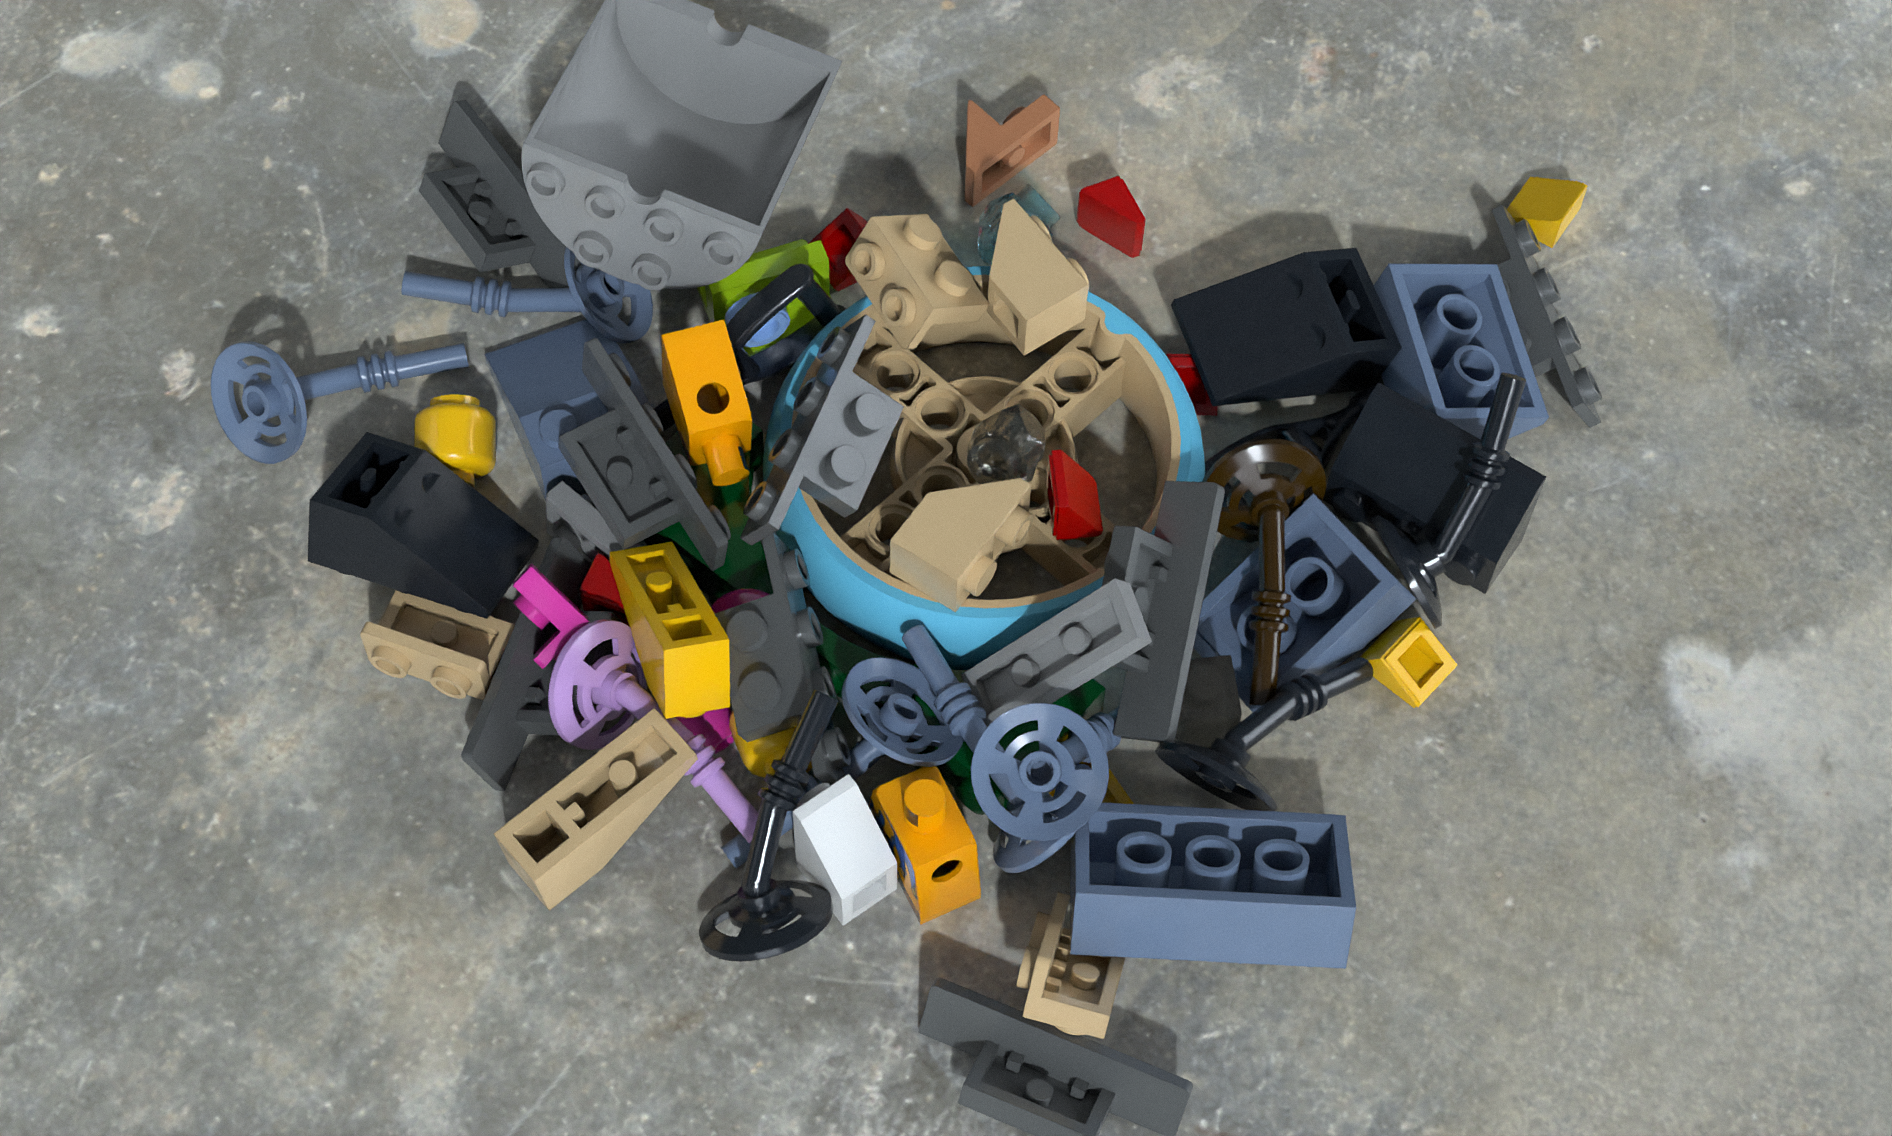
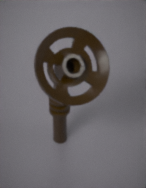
[1202,439,1326,706]

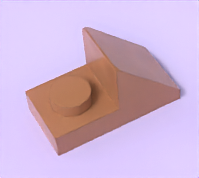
[965,94,1060,207]

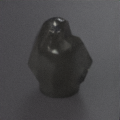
[967,404,1046,484]

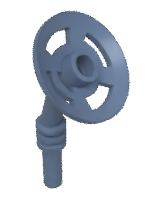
[401,247,653,343]
[211,341,469,464]
[902,625,1091,873]
[721,657,964,869]
[971,703,1121,841]

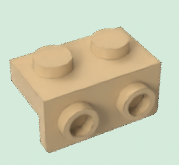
[845,214,989,350]
[360,590,515,700]
[1016,892,1126,1039]

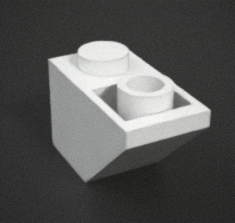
[793,774,897,926]

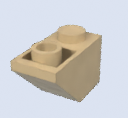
[987,198,1089,356]
[890,478,1034,612]

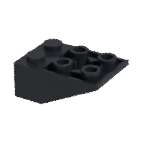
[1171,248,1402,406]
[308,432,539,619]

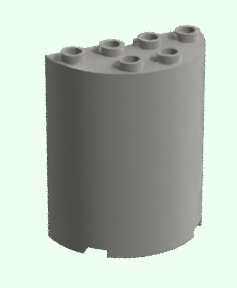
[521,0,842,290]

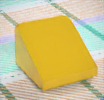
[1507,176,1588,248]
[1360,616,1457,708]

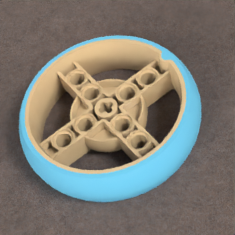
[763,266,1205,670]

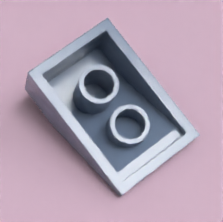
[484,319,650,501]
[1193,494,1417,712]

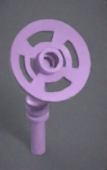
[548,619,758,844]

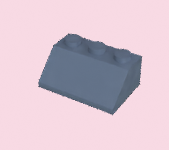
[1374,263,1549,439]

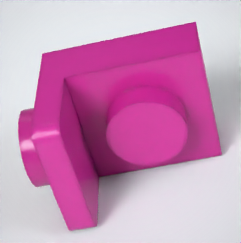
[512,563,589,669]

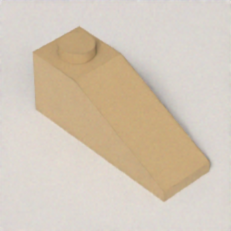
[494,708,698,911]

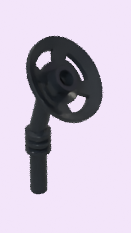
[1371,372,1526,629]
[1155,657,1373,811]
[699,689,839,962]

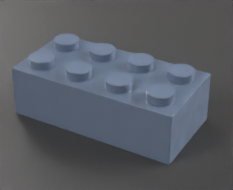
[1070,802,1356,969]

